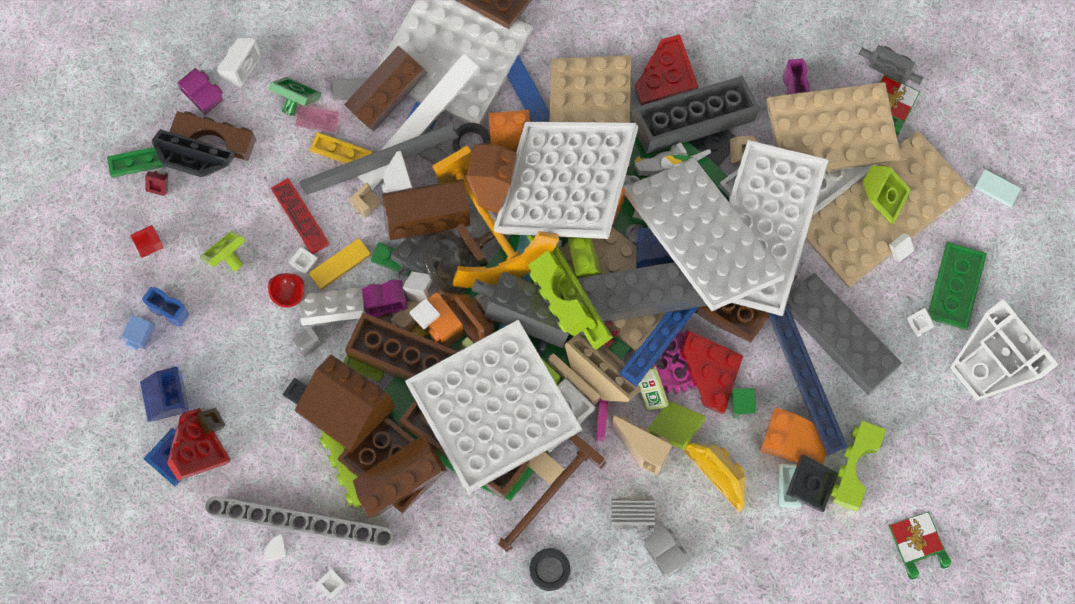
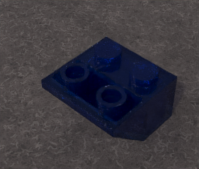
[140,366,190,422]

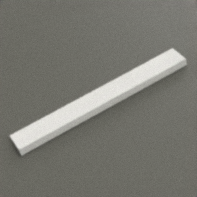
[358,54,480,191]

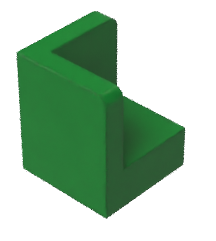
[731,388,756,418]

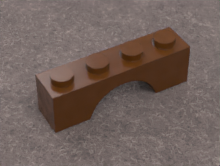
[169,111,256,161]

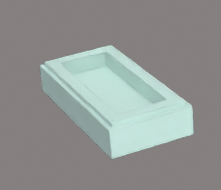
[975,169,1022,207]
[778,464,801,507]

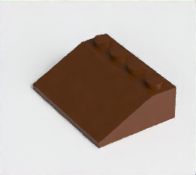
[697,275,797,343]
[294,355,395,453]
[337,416,445,514]

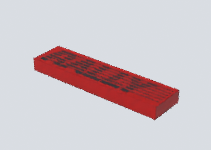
[271,178,330,254]

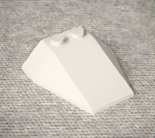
[950,299,1059,401]

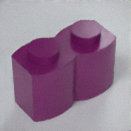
[783,59,810,95]
[177,68,223,115]
[361,279,408,317]

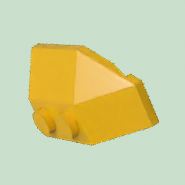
[683,442,746,512]

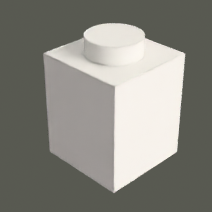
[403,271,440,302]

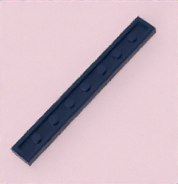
[767,304,848,456]

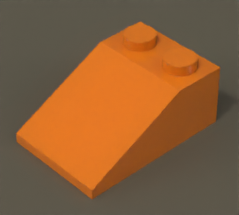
[760,407,826,465]

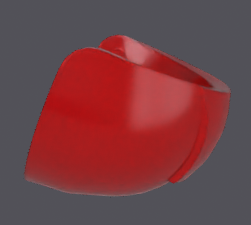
[268,273,304,308]

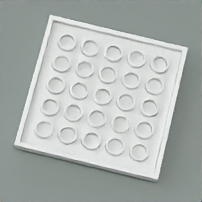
[377,0,533,125]
[493,122,638,239]
[405,320,582,494]

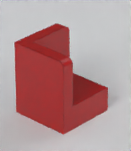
[130,225,164,258]

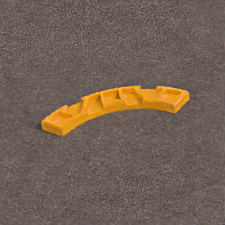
[453,231,559,288]

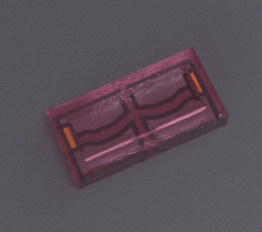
[295,107,339,132]

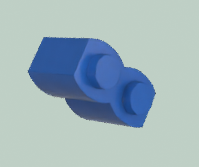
[142,287,189,326]

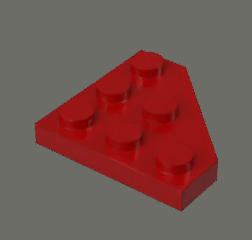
[635,34,698,106]
[680,331,743,414]
[167,408,231,481]

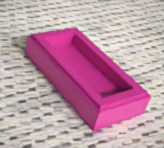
[596,398,608,441]

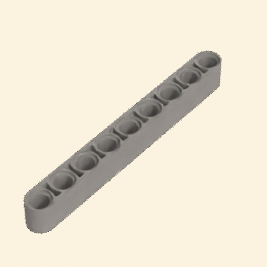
[205,496,395,549]

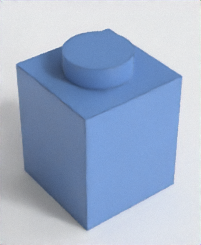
[121,315,155,350]

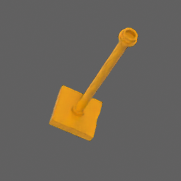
[432,146,521,261]

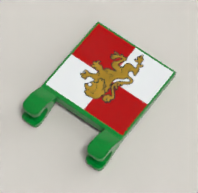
[880,75,920,136]
[888,511,951,580]

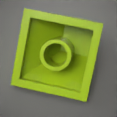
[863,165,911,224]

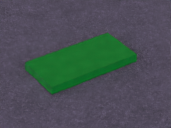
[928,242,987,330]

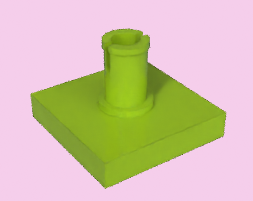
[200,230,245,272]

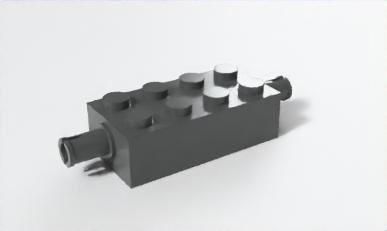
[472,272,586,348]

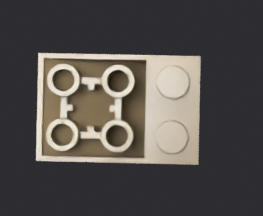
[612,415,672,476]

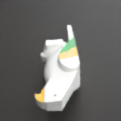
[634,143,711,176]

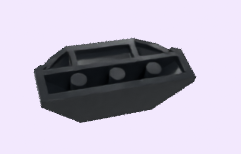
[152,129,236,177]

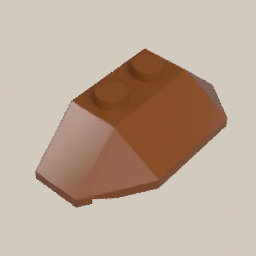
[467,142,517,214]
[438,291,495,343]

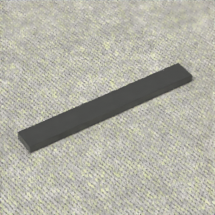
[300,124,459,195]

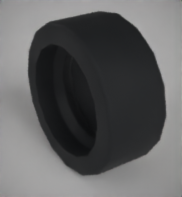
[452,123,491,152]
[529,548,570,591]

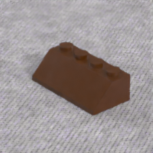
[344,46,427,131]
[382,179,470,241]
[353,434,448,518]

